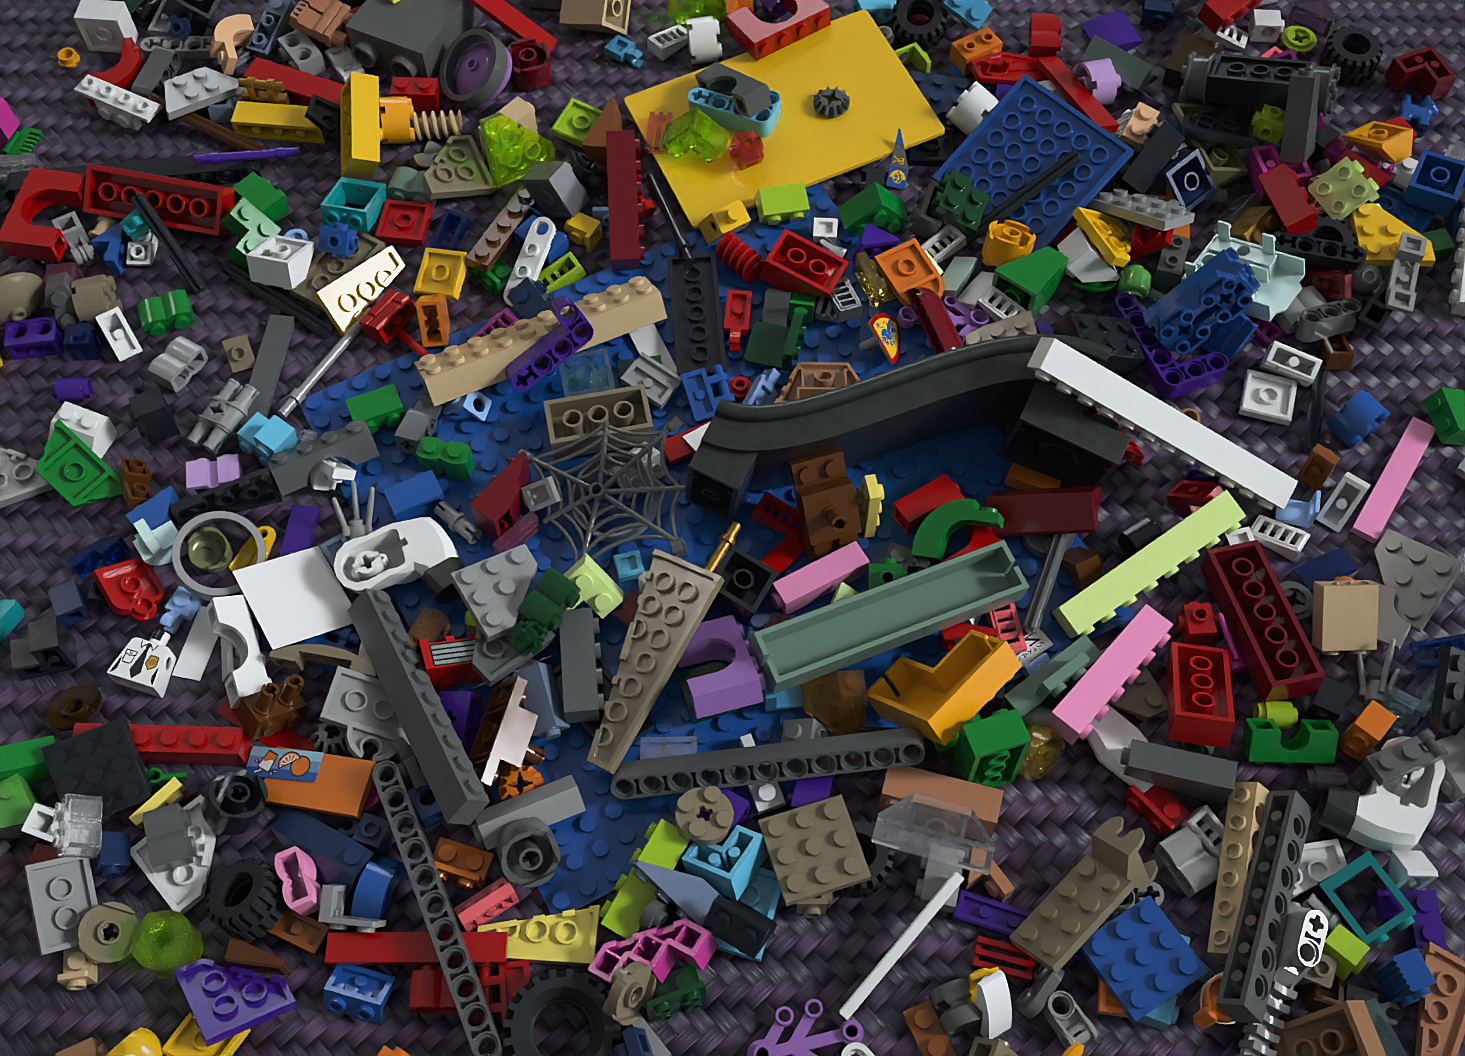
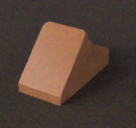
[965,841,1015,902]

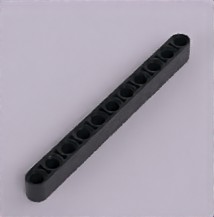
[5,150,261,203]

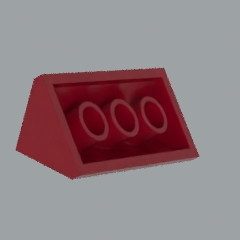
[986,486,1101,536]

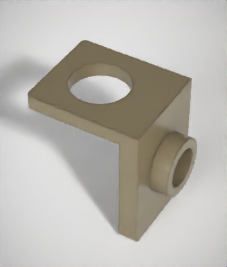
[222,333,256,373]

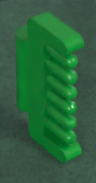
[1,126,43,168]

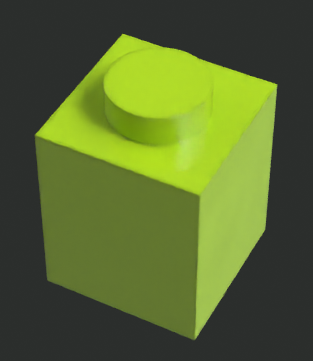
[1322,924,1370,981]

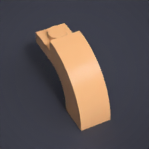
[209,14,254,75]

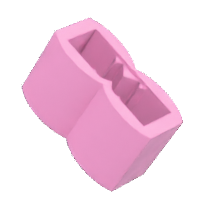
[274,846,322,916]

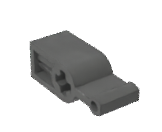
[394,394,446,455]

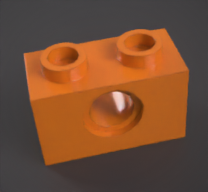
[1337,700,1398,761]

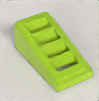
[538,251,587,294]

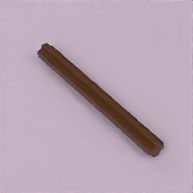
[147,93,265,151]

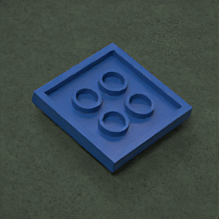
[1079,895,1208,1024]

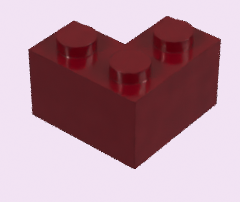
[1384,46,1457,100]

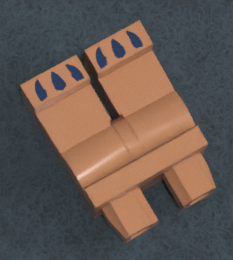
[289,0,354,48]

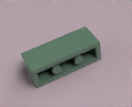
[1081,35,1156,93]

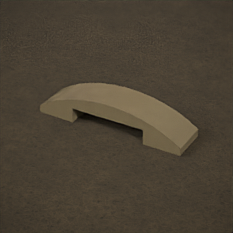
[269,644,379,679]

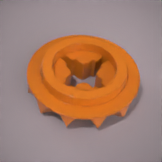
[498,765,544,801]

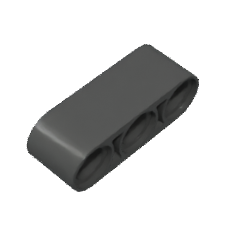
[131,45,183,99]
[1294,298,1362,342]

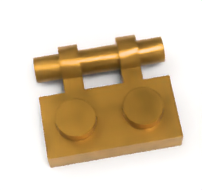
[238,76,291,105]

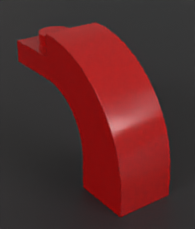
[84,37,145,107]

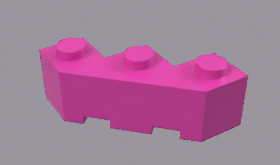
[587,918,718,990]

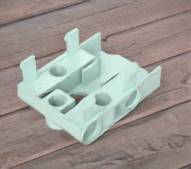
[1181,220,1305,322]

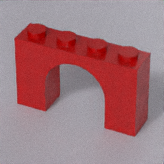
[726,0,831,61]
[0,167,86,262]
[892,474,1002,563]

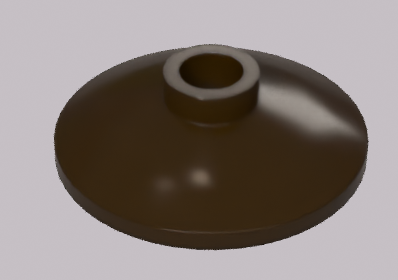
[47,685,103,731]

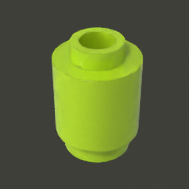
[1253,700,1298,730]

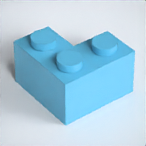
[237,412,298,469]
[681,825,768,900]

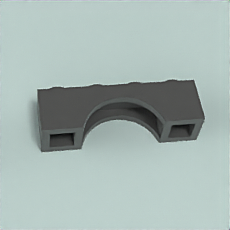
[695,62,772,118]
[266,419,380,496]

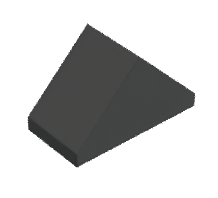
[762,288,793,327]

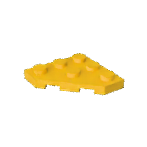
[1349,203,1436,267]
[1072,207,1131,267]

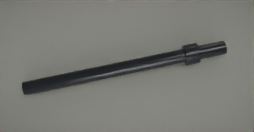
[646,172,695,266]

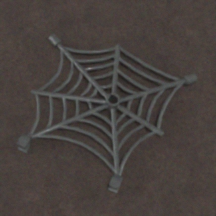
[517,416,688,563]

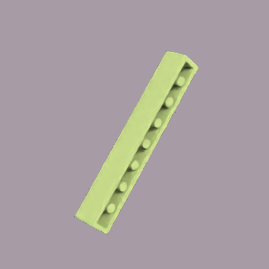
[1052,490,1246,639]

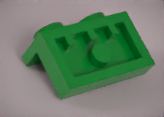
[467,253,513,296]

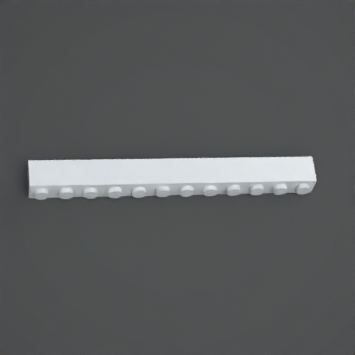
[1027,337,1298,510]

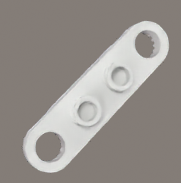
[503,217,556,308]

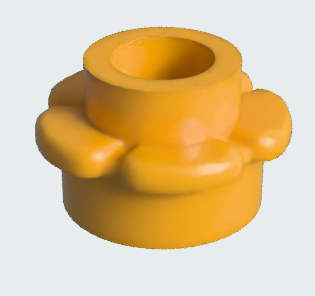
[57,47,80,68]

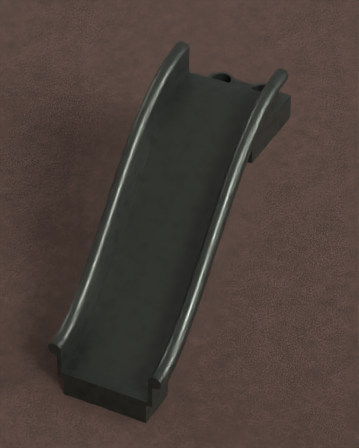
[685,334,1131,522]

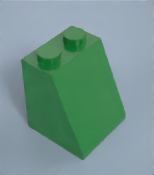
[989,246,1069,318]

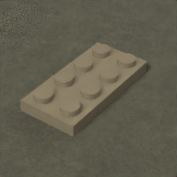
[288,231,386,313]

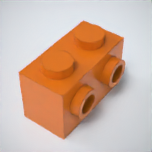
[949,26,1003,76]

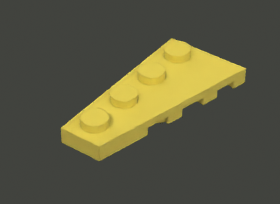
[477,905,601,966]

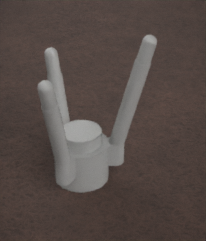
[332,480,375,541]
[1356,638,1400,708]

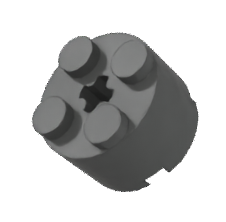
[497,817,561,887]

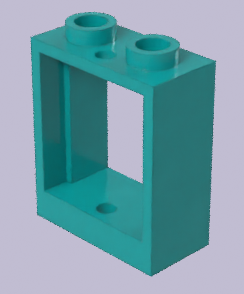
[320,177,387,233]
[1319,851,1417,948]

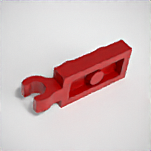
[723,289,752,352]

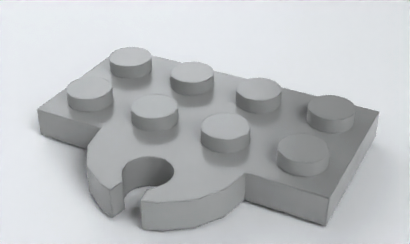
[1087,188,1195,231]
[319,666,410,764]

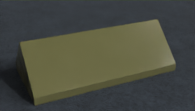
[1171,103,1248,189]

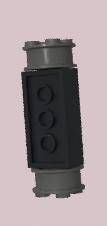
[1179,51,1341,117]

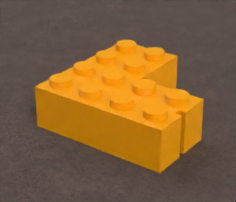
[864,629,1022,746]

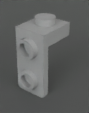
[318,884,386,933]

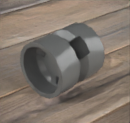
[929,978,982,1035]

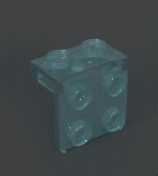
[1379,668,1438,735]

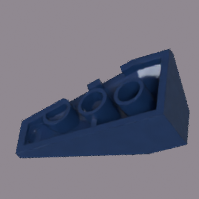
[270,807,377,912]

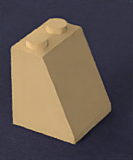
[559,0,631,35]

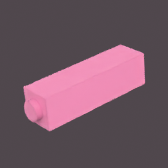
[770,541,870,616]

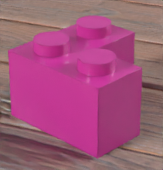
[1245,144,1313,201]

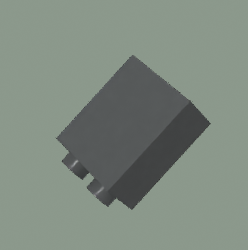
[345,0,482,78]

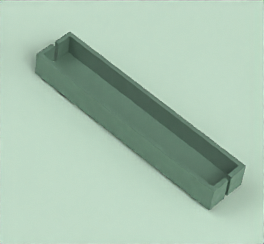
[751,540,1029,695]

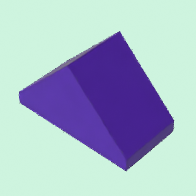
[852,223,900,262]

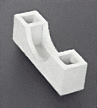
[205,595,272,709]

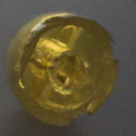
[1018,723,1065,781]

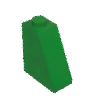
[0,735,55,785]

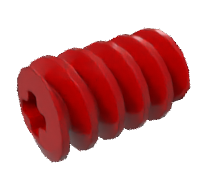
[715,231,765,283]

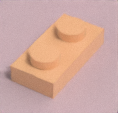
[1119,102,1160,148]

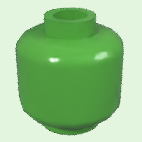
[1117,265,1151,302]

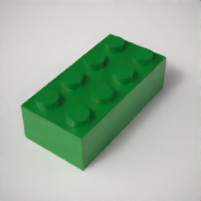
[949,708,1031,788]

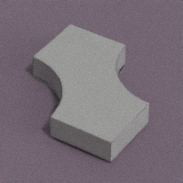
[1369,580,1411,650]

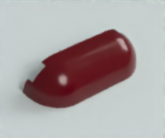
[906,287,964,354]

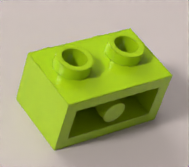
[755,182,810,225]

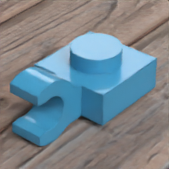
[604,35,644,69]

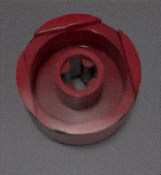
[509,38,553,92]

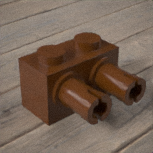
[235,674,308,740]

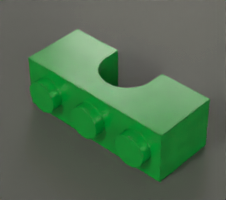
[1241,718,1339,765]

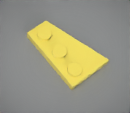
[855,474,884,538]

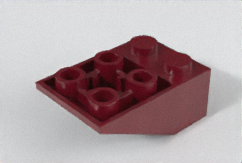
[470,450,532,547]

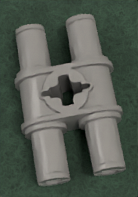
[186,378,259,454]

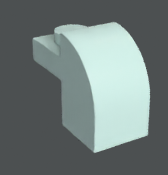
[133,518,188,565]

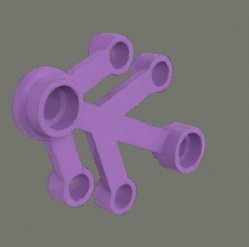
[897,295,990,349]
[747,999,864,1056]

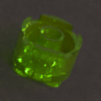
[132,910,203,979]

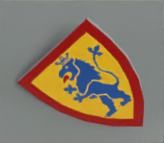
[859,313,901,366]

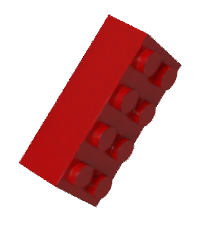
[1166,642,1235,748]

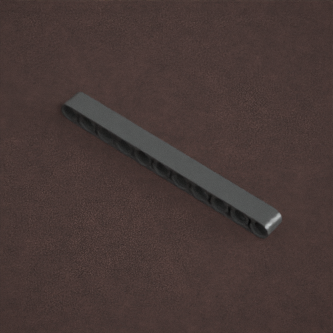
[611,727,925,799]
[372,761,505,1056]

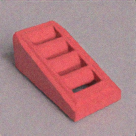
[985,603,1027,654]

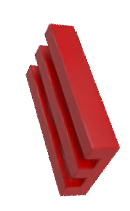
[971,936,1035,982]

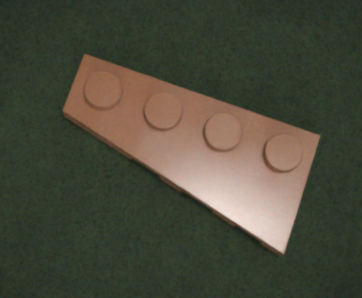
[1415,942,1465,1056]

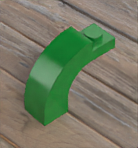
[911,499,1004,563]

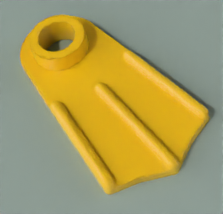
[228,526,276,571]

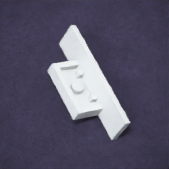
[74,74,162,131]

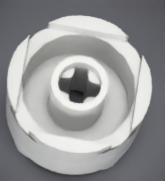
[686,16,723,65]
[946,81,1000,136]

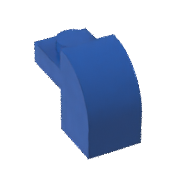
[351,855,407,919]

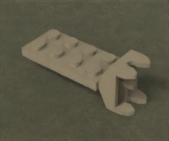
[1009,816,1158,974]

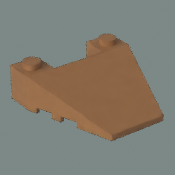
[774,362,860,403]

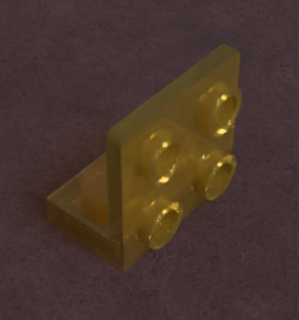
[854,251,898,308]

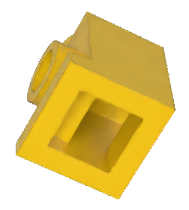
[564,212,603,253]

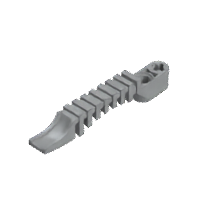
[1235,910,1328,1056]

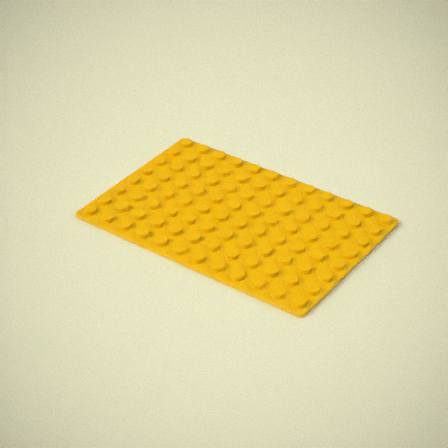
[624,9,945,230]

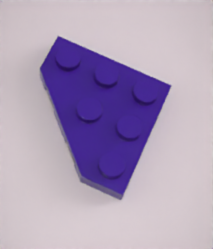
[174,958,296,1047]

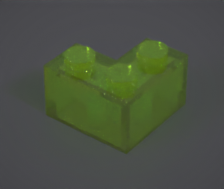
[667,0,727,27]
[660,107,730,163]

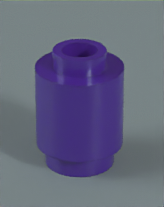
[52,376,93,403]

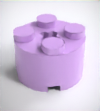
[1072,58,1121,106]

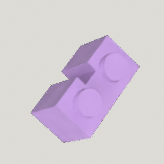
[186,454,245,497]

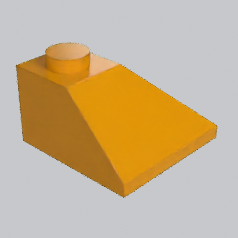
[1343,121,1413,164]

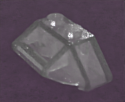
[871,793,995,876]

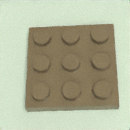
[758,794,871,906]

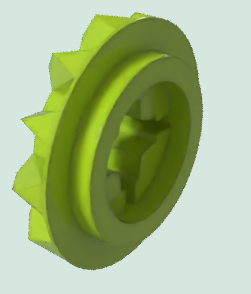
[1280,26,1317,55]

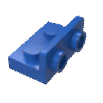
[323,965,395,1024]

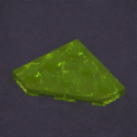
[479,112,556,188]

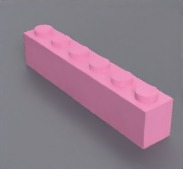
[1045,604,1173,745]

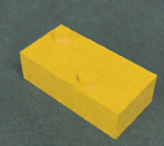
[340,72,383,181]

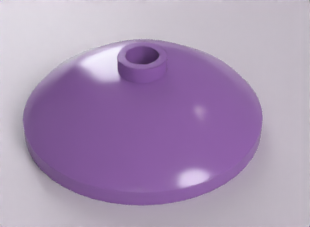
[456,41,512,103]

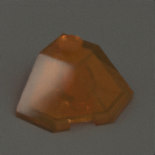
[800,670,868,736]

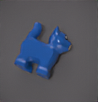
[1397,95,1439,138]

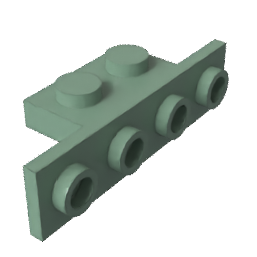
[1004,635,1103,718]

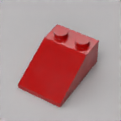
[759,229,849,297]

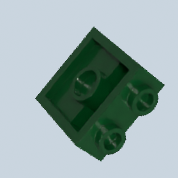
[931,169,990,236]

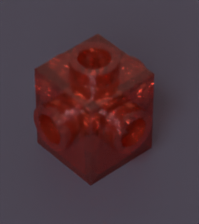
[728,130,764,171]

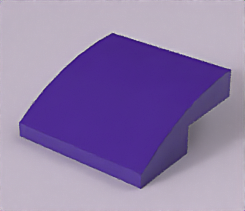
[1081,11,1142,52]

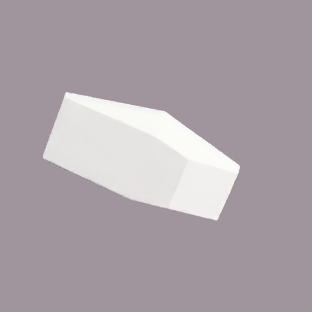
[1086,704,1154,794]

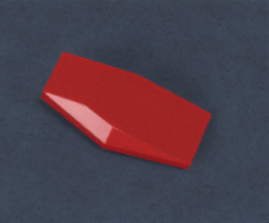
[968,51,1048,86]

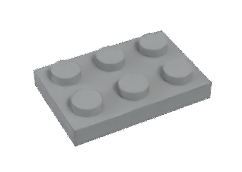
[23,852,105,956]

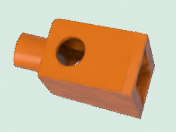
[416,294,450,347]

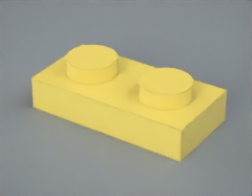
[129,777,185,830]

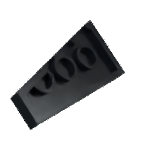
[171,467,283,526]

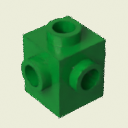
[869,558,908,590]

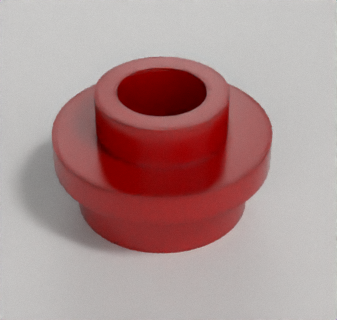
[728,376,752,401]

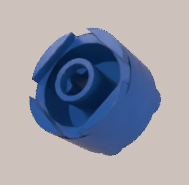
[1326,389,1391,449]

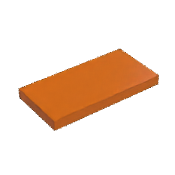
[264,746,377,819]

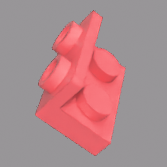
[454,877,519,932]

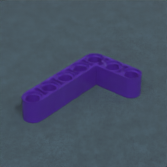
[1110,292,1229,400]

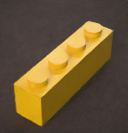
[231,101,328,144]

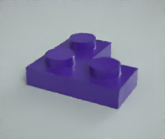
[1373,890,1447,952]

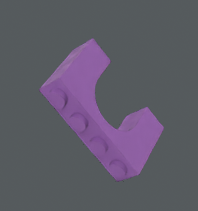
[677,615,766,719]

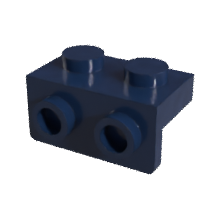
[506,277,554,320]

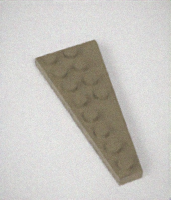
[587,548,725,775]

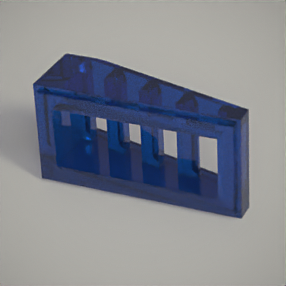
[430,208,471,251]
[1409,633,1465,670]

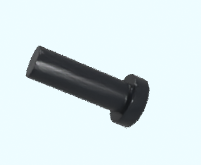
[329,489,349,508]

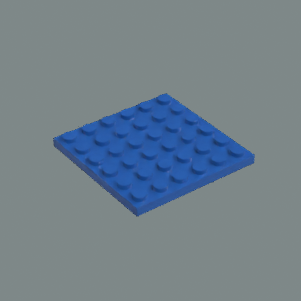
[932,74,1133,253]

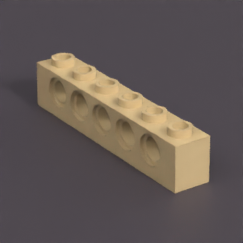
[1207,782,1269,964]

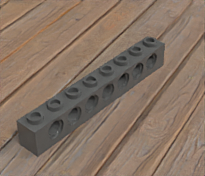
[1216,790,1312,1024]

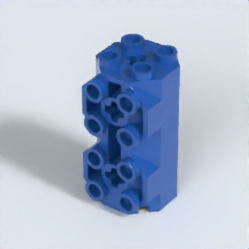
[1143,247,1261,354]

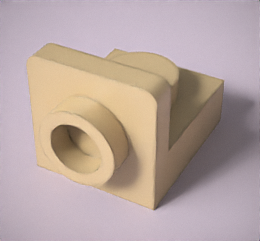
[57,947,98,991]

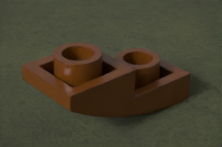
[118,458,153,507]

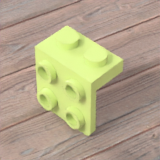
[1308,156,1380,221]

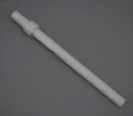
[277,307,371,418]

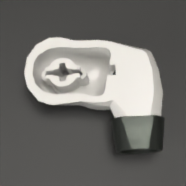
[334,517,465,604]
[1315,736,1446,854]

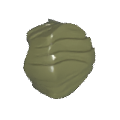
[187,527,233,573]

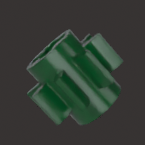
[510,620,545,655]

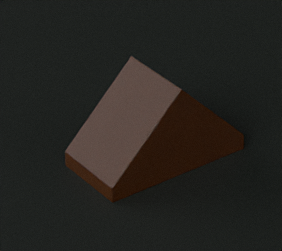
[1060,546,1104,593]

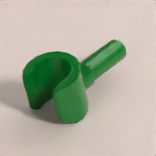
[146,768,187,790]

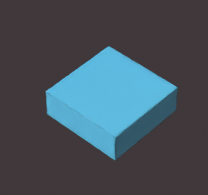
[613,550,645,583]

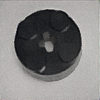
[201,767,268,836]

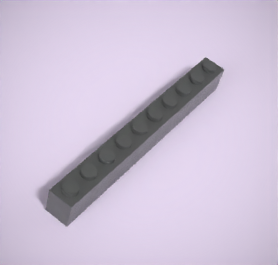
[347,588,490,825]

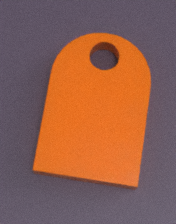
[873,238,944,308]

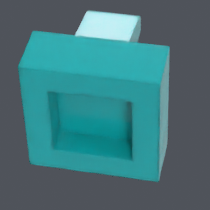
[120,209,151,242]

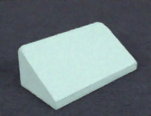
[942,257,978,298]

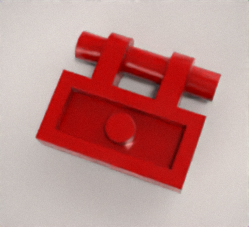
[478,959,531,1025]

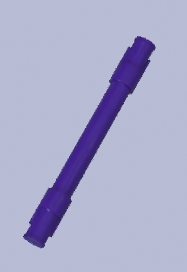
[194,146,300,165]

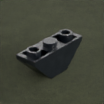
[567,149,608,199]

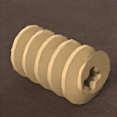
[413,109,462,141]

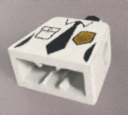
[107,629,176,698]

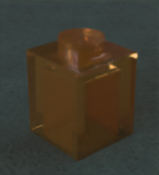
[408,607,450,649]

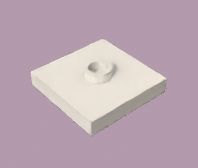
[1238,369,1298,426]

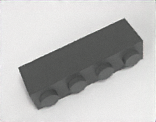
[559,608,605,724]

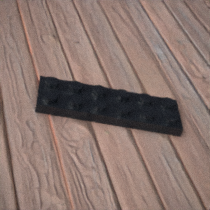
[667,253,727,377]

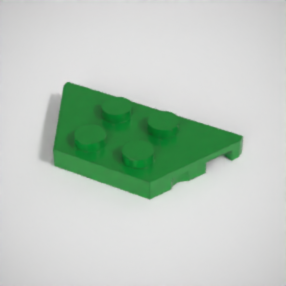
[36,419,123,508]

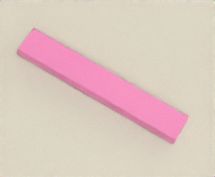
[1350,416,1436,544]

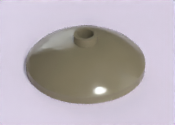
[0,272,46,327]

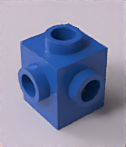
[318,222,359,258]

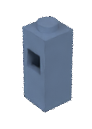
[514,662,570,740]

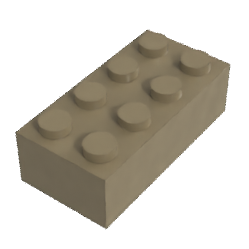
[543,384,654,460]

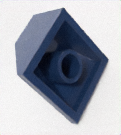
[1163,149,1217,211]

